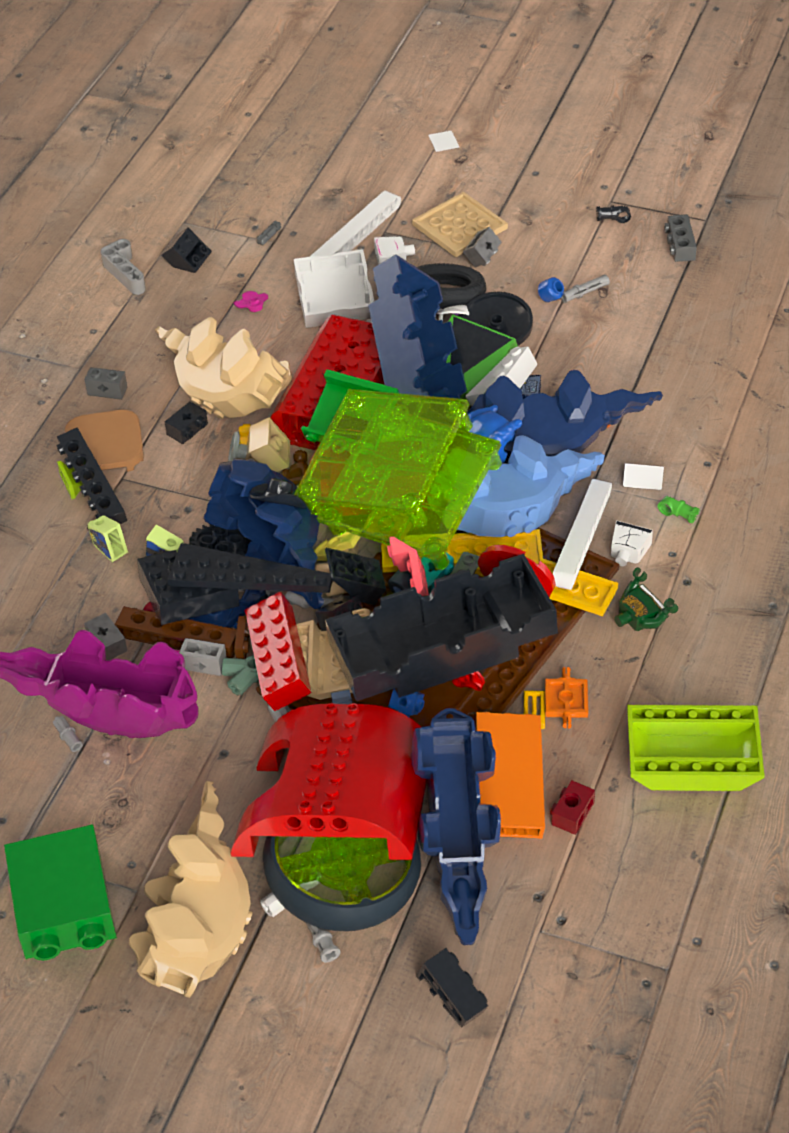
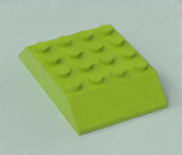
[627,705,765,791]

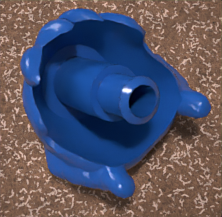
[463,405,522,465]

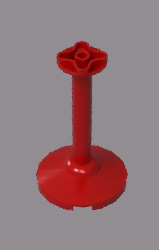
[452,545,556,691]

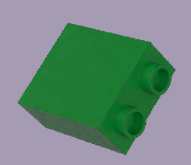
[4,824,117,961]

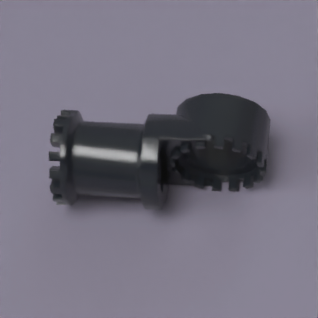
[596,205,631,223]

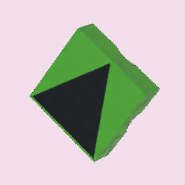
[446,314,518,403]

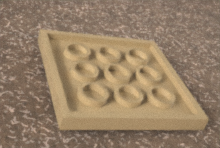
[412,192,508,257]

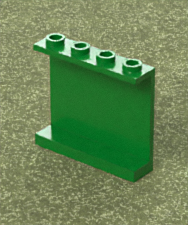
[301,369,400,457]

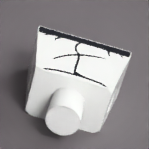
[611,521,653,566]

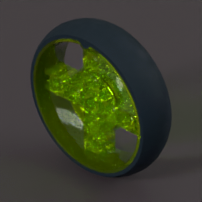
[263,836,421,931]

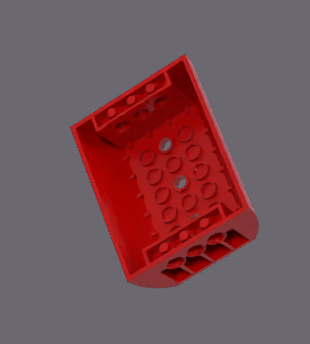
[270,315,385,450]

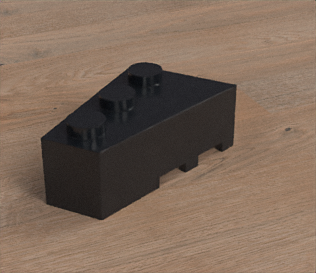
[416,948,488,1028]

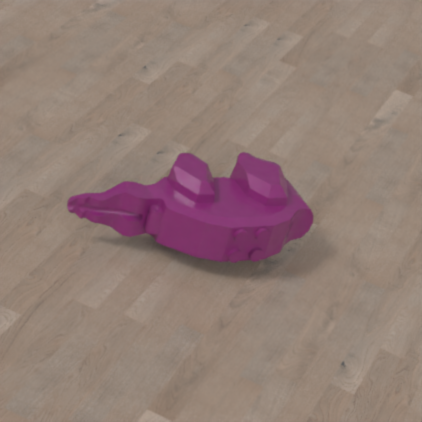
[0,630,199,738]

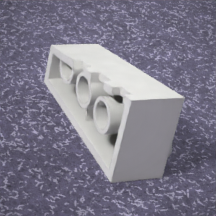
[466,346,537,407]

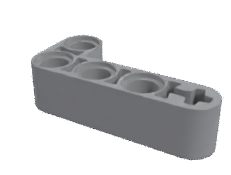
[101,239,146,295]

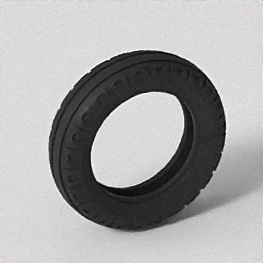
[416,263,486,309]

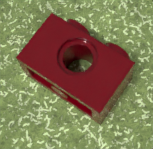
[550,780,595,835]

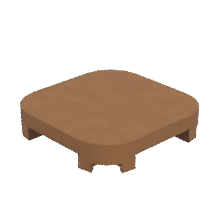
[65,410,144,472]

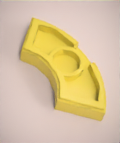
[314,529,362,561]

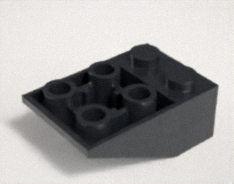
[325,547,387,605]

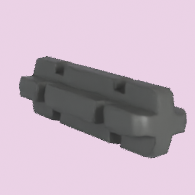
[257,221,281,245]

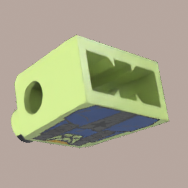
[87,516,128,562]
[146,525,184,556]

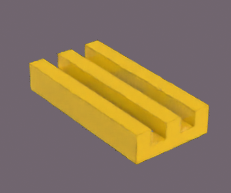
[524,691,545,729]

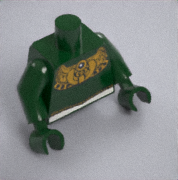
[614,567,678,631]

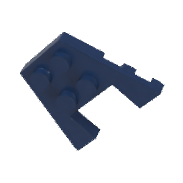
[188,589,266,628]

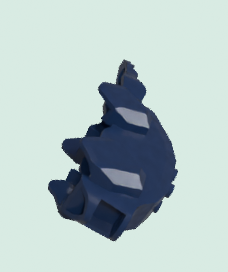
[464,370,663,464]
[203,459,324,609]
[411,708,501,945]

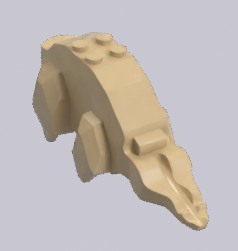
[155,317,292,419]
[129,781,252,998]

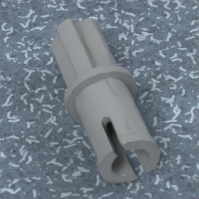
[53,716,83,752]

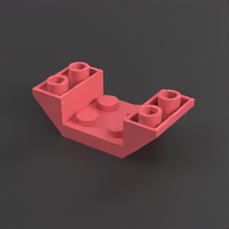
[387,537,429,597]

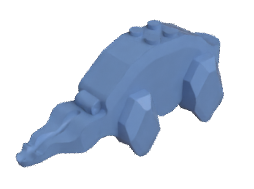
[427,436,605,537]

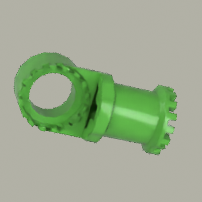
[657,496,700,523]

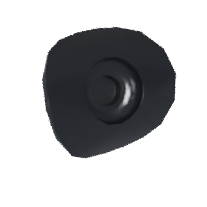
[249,478,307,509]

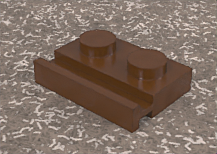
[234,616,250,659]

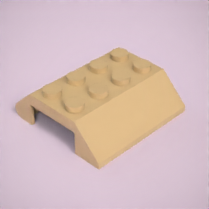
[296,608,371,700]

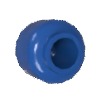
[538,277,564,302]

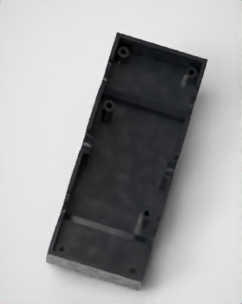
[325,554,558,701]

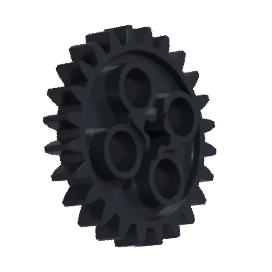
[189,524,252,556]

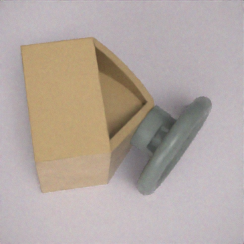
[228,417,290,472]

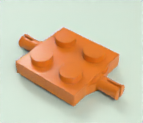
[545,667,588,729]

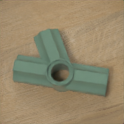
[222,655,259,696]

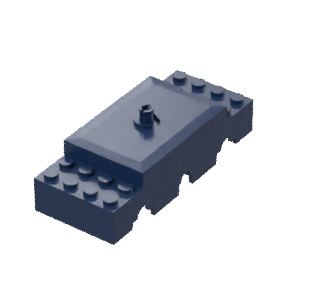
[368,255,467,449]

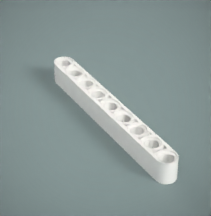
[310,191,401,257]
[553,479,612,590]

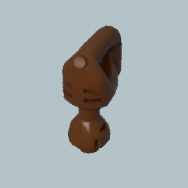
[282,450,310,485]

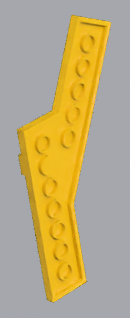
[381,529,618,616]

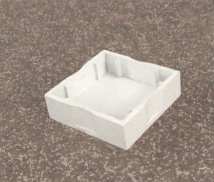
[294,249,374,328]

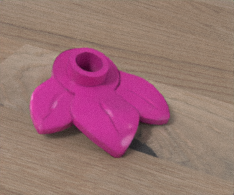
[234,291,268,312]

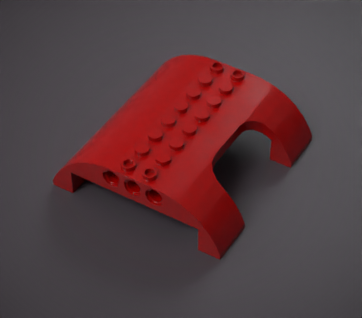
[231,703,427,860]

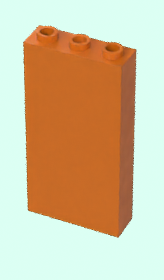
[474,712,545,839]

